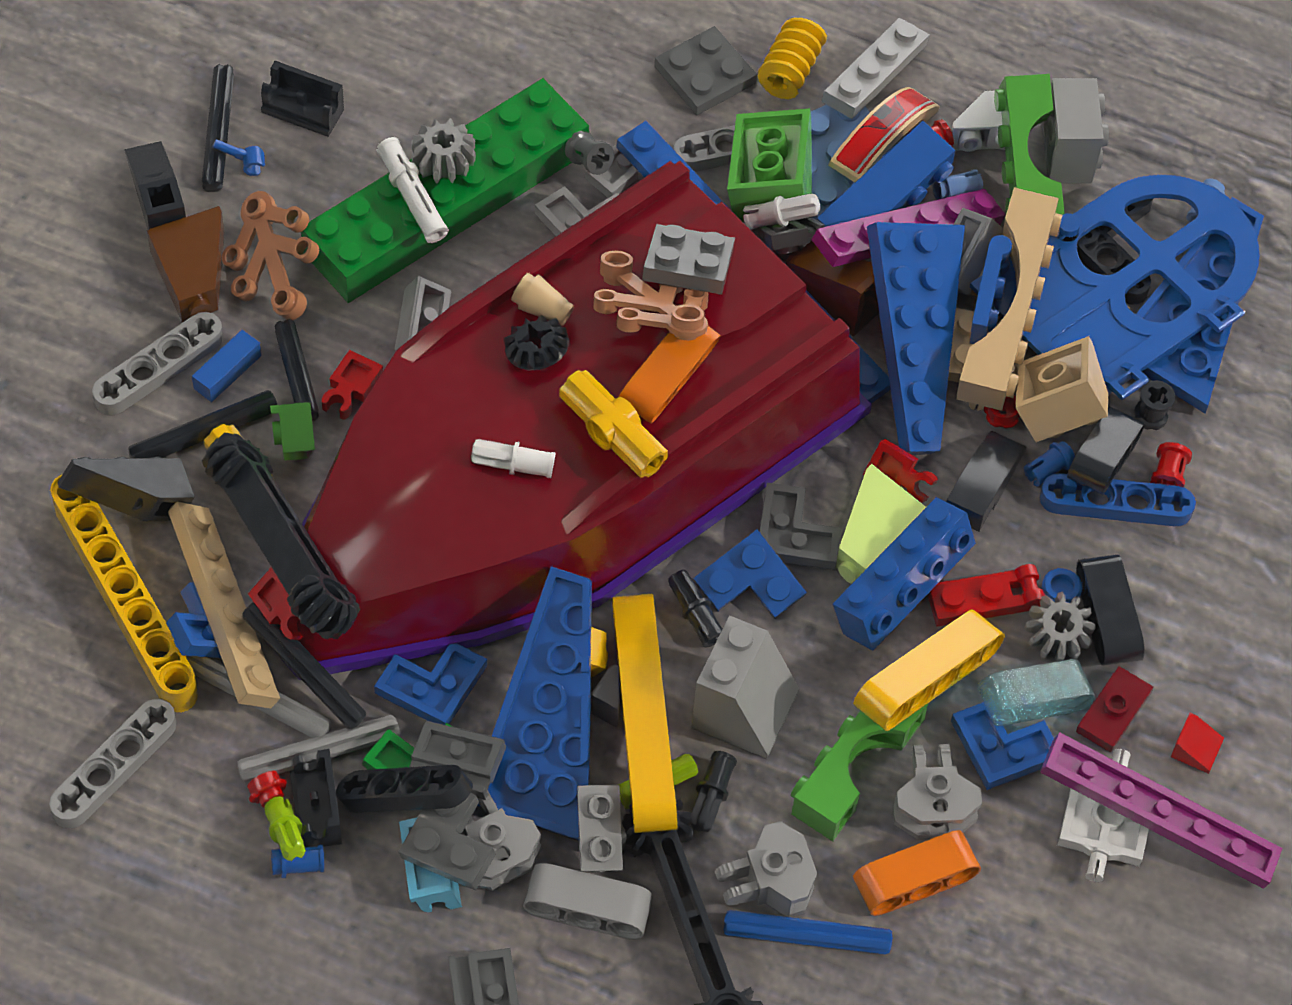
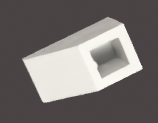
[951,91,1005,152]

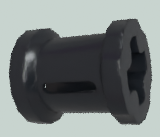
[1134,380,1175,430]

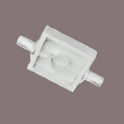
[1058,749,1149,882]

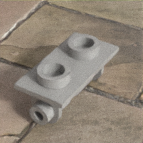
[577,785,623,873]

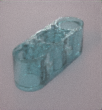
[977,659,1096,726]

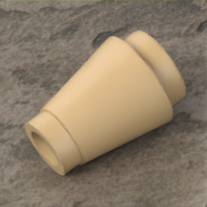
[511,273,574,326]

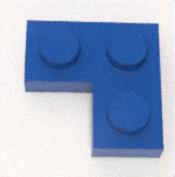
[693,529,807,619]
[166,582,221,658]
[374,643,487,725]
[951,700,1054,790]

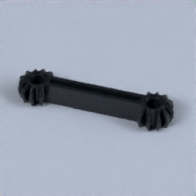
[202,432,361,639]
[622,798,763,1005]

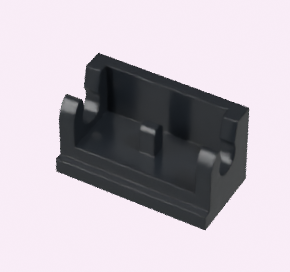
[261,61,344,137]
[290,749,342,847]

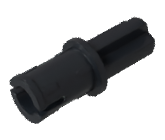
[668,570,723,647]
[690,751,737,832]

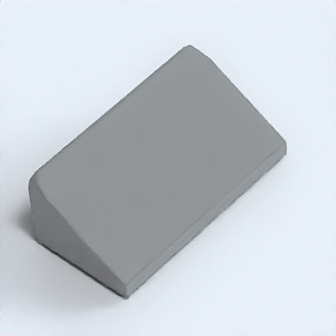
[954,208,1003,295]
[395,276,451,350]

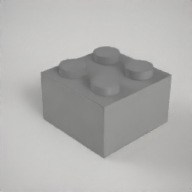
[1042,78,1109,183]

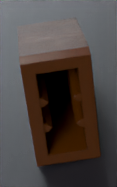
[147,206,225,323]
[786,240,879,337]

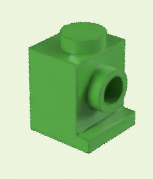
[270,402,315,460]

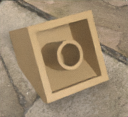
[1015,336,1108,442]

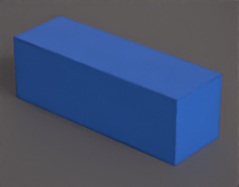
[192,330,262,403]

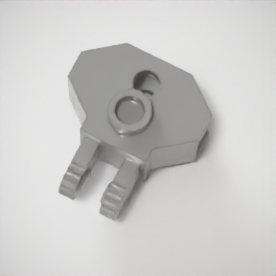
[893,744,982,839]
[464,790,542,890]
[715,821,817,917]

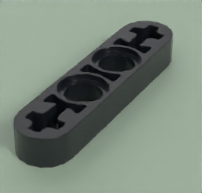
[336,765,473,813]

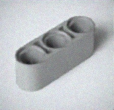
[523,863,653,939]

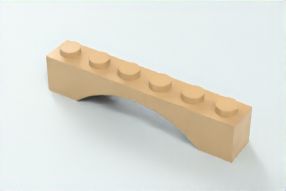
[956,187,1063,411]

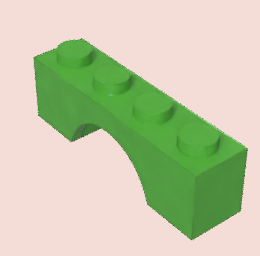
[994,74,1065,215]
[791,703,928,842]

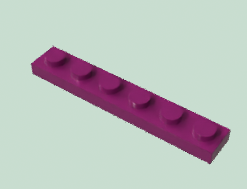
[811,189,1006,267]
[1040,732,1283,889]

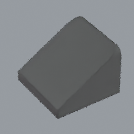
[591,664,619,727]

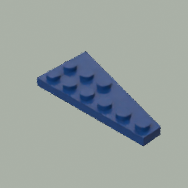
[1135,197,1264,414]
[867,222,965,455]
[477,566,592,841]

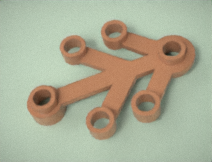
[222,191,319,320]
[593,251,708,341]

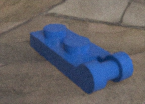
[970,235,1012,344]

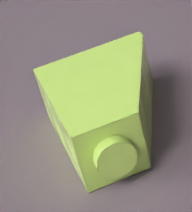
[836,464,926,584]

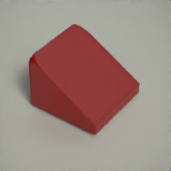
[1171,712,1224,774]

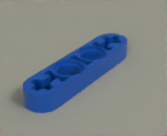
[1039,474,1196,526]

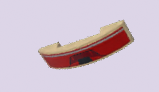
[828,87,940,182]

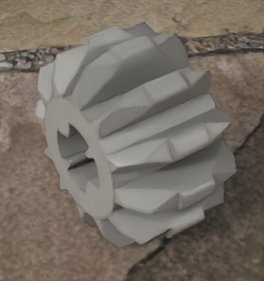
[411,118,476,184]
[1025,592,1095,663]

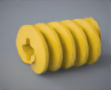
[758,18,827,99]

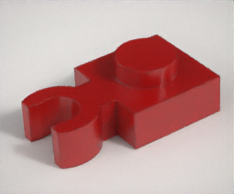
[322,350,383,420]
[863,439,939,503]
[248,567,303,640]

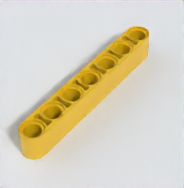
[50,474,198,713]
[612,594,678,833]

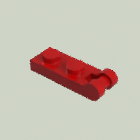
[927,564,1045,627]

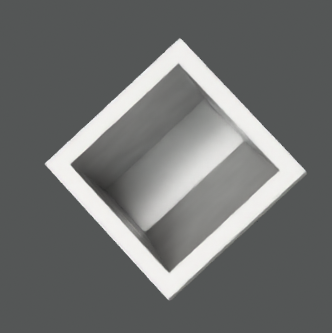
[691,615,799,759]

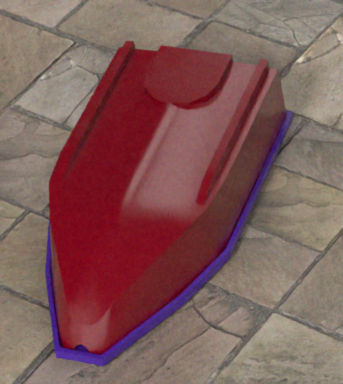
[279,161,872,680]

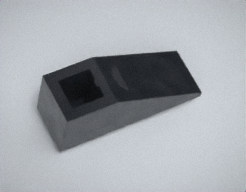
[125,141,186,230]
[57,457,195,521]

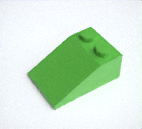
[727,108,812,222]

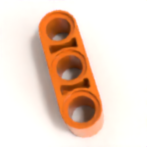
[619,326,721,424]
[853,830,981,916]

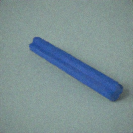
[723,910,893,954]

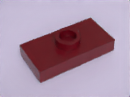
[1076,666,1154,753]

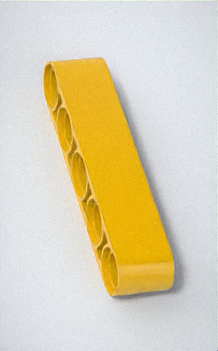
[853,609,1005,731]

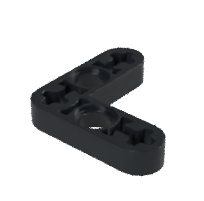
[1063,198,1154,305]

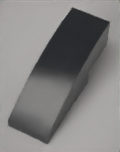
[946,431,1027,532]

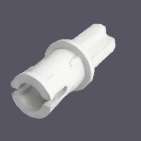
[743,193,820,230]
[471,439,556,478]

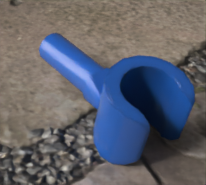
[213,139,265,176]

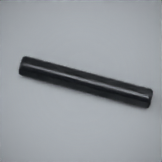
[202,64,234,192]
[128,390,277,459]
[242,602,366,729]

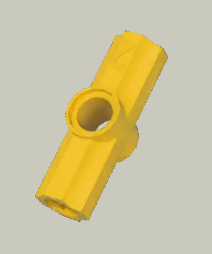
[559,370,668,478]

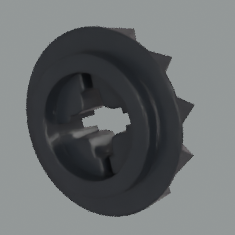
[504,315,569,370]

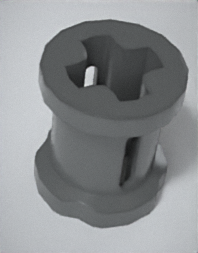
[565,131,614,175]

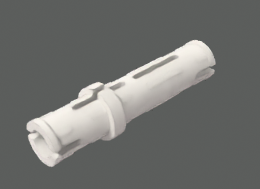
[376,137,449,243]

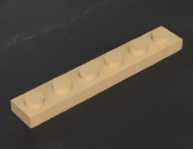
[168,502,280,709]

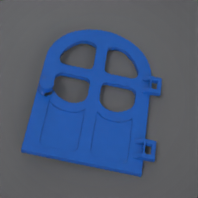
[970,175,1260,400]

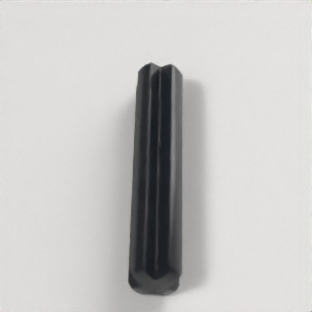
[274,319,319,421]

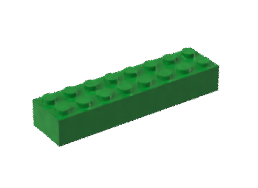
[301,78,589,303]

